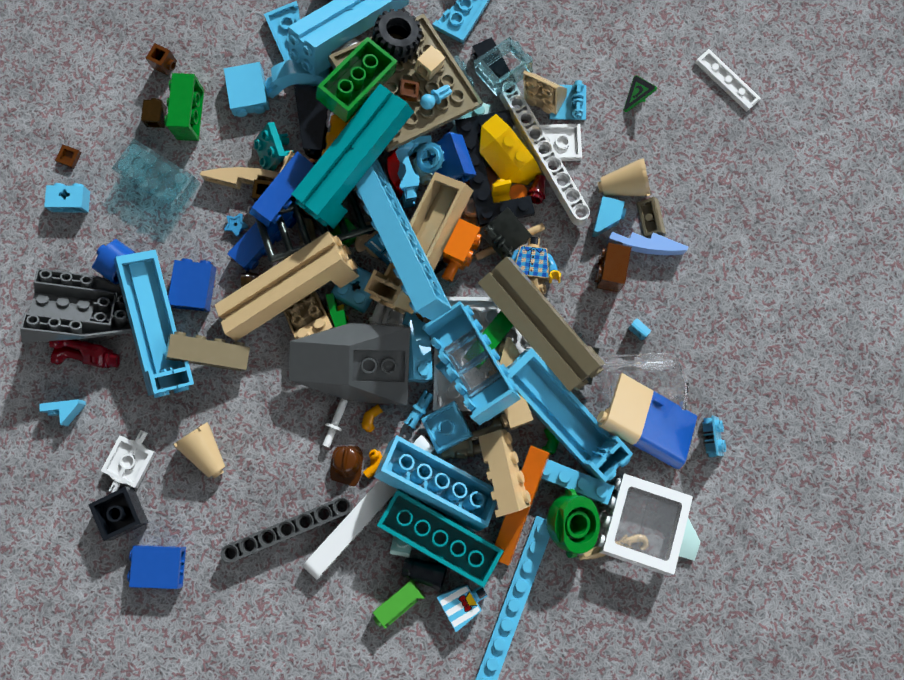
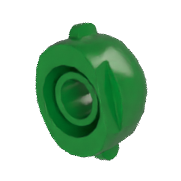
[546,489,600,558]

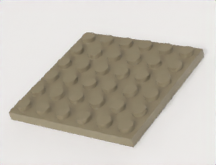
[328,14,483,152]

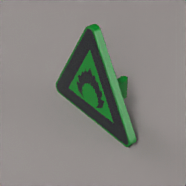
[623,75,657,112]

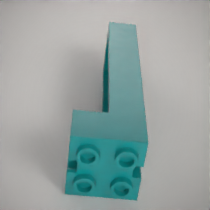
[291,84,414,229]

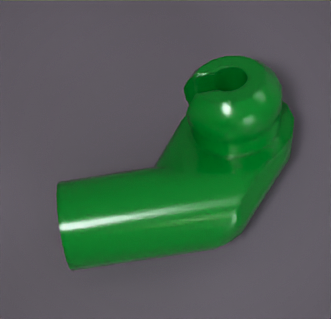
[542,428,559,455]

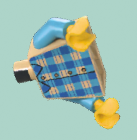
[511,237,561,283]

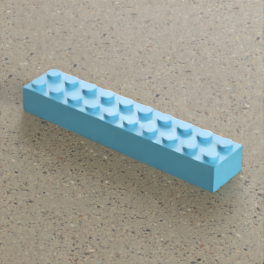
[356,158,452,321]

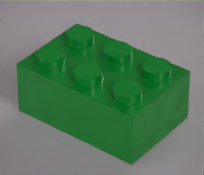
[164,73,204,141]

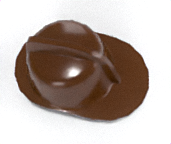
[330,446,363,487]

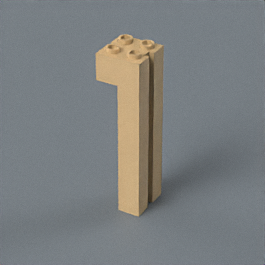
[364,172,473,315]
[215,231,359,341]

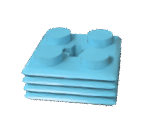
[331,266,373,313]

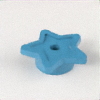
[224,213,248,237]

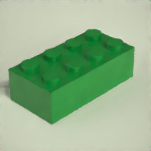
[316,37,398,123]

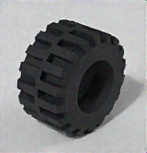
[372,9,422,64]

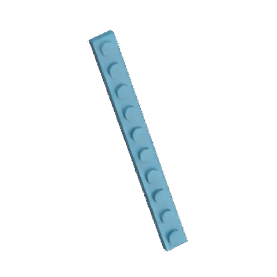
[475,515,550,680]

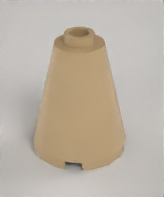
[598,158,651,196]
[173,422,225,478]

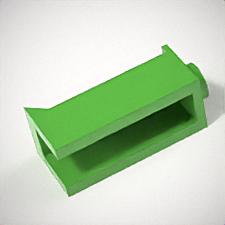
[373,580,425,629]

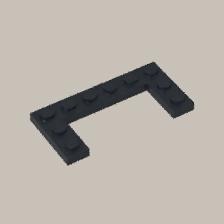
[455,110,535,227]

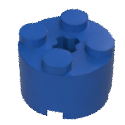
[92,239,135,284]

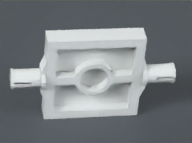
[101,430,156,493]

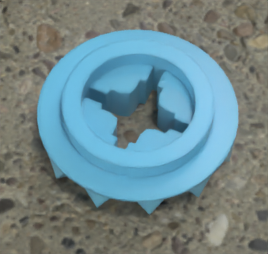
[416,142,445,173]

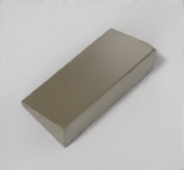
[637,197,666,238]

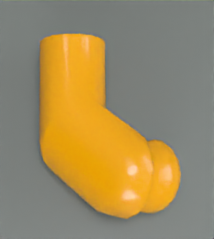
[361,404,383,432]

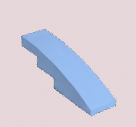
[607,232,688,255]

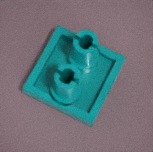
[254,122,294,171]

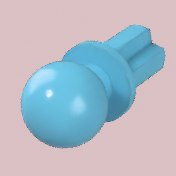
[420,85,452,110]

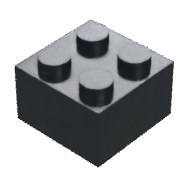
[88,487,149,541]

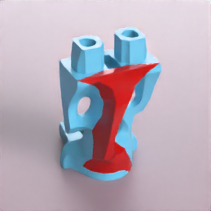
[387,135,432,208]

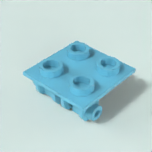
[549,80,586,120]
[702,415,726,457]

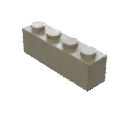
[165,332,250,372]

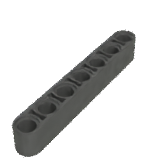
[220,497,353,563]

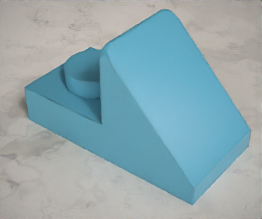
[39,399,86,426]

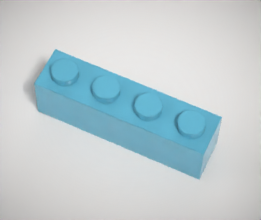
[541,459,615,505]

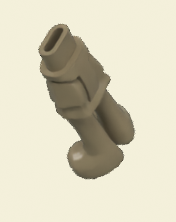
[441,417,503,460]

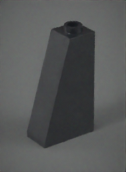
[294,84,331,158]

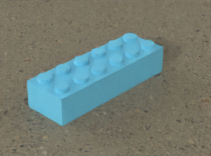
[374,435,497,532]

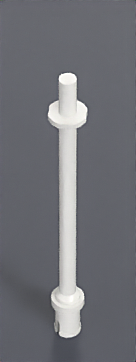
[323,302,387,448]

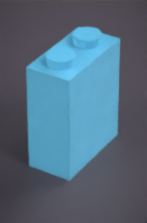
[224,62,270,117]

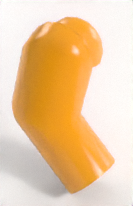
[363,449,382,479]

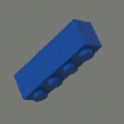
[249,151,314,227]
[227,211,296,271]

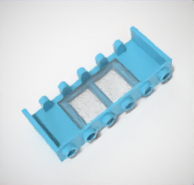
[422,301,521,425]

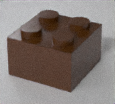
[594,243,632,293]

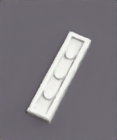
[695,49,761,112]

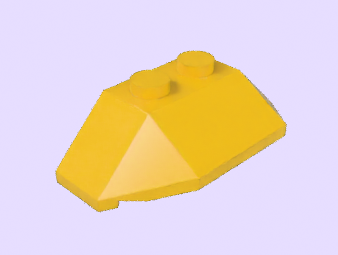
[479,114,542,185]

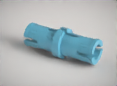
[404,390,433,429]

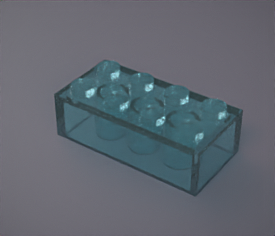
[112,139,200,213]

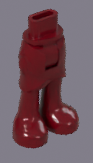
[49,339,120,369]

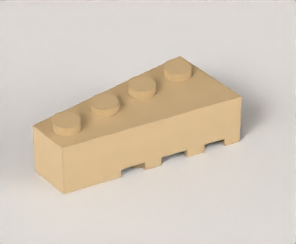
[478,429,531,518]

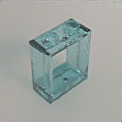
[474,37,533,96]

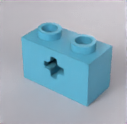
[44,183,90,213]

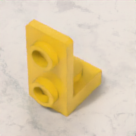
[491,179,511,203]

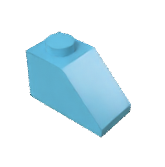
[592,196,626,237]

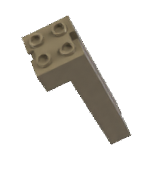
[478,256,605,392]

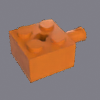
[441,218,482,282]

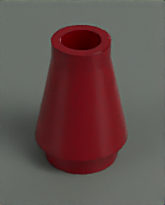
[527,175,546,204]

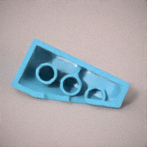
[402,312,432,383]

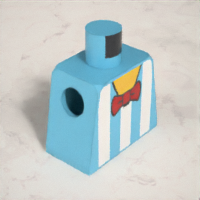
[437,584,487,632]

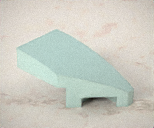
[679,518,700,561]

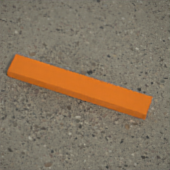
[495,446,550,566]

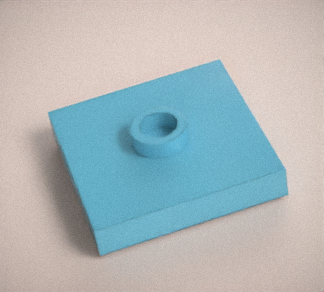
[421,401,473,454]

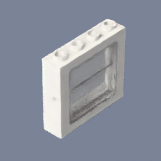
[598,474,693,576]

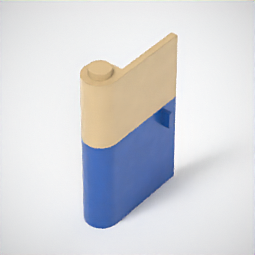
[597,373,697,469]

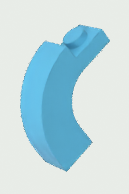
[265,59,329,99]

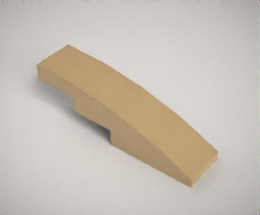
[200,167,278,189]

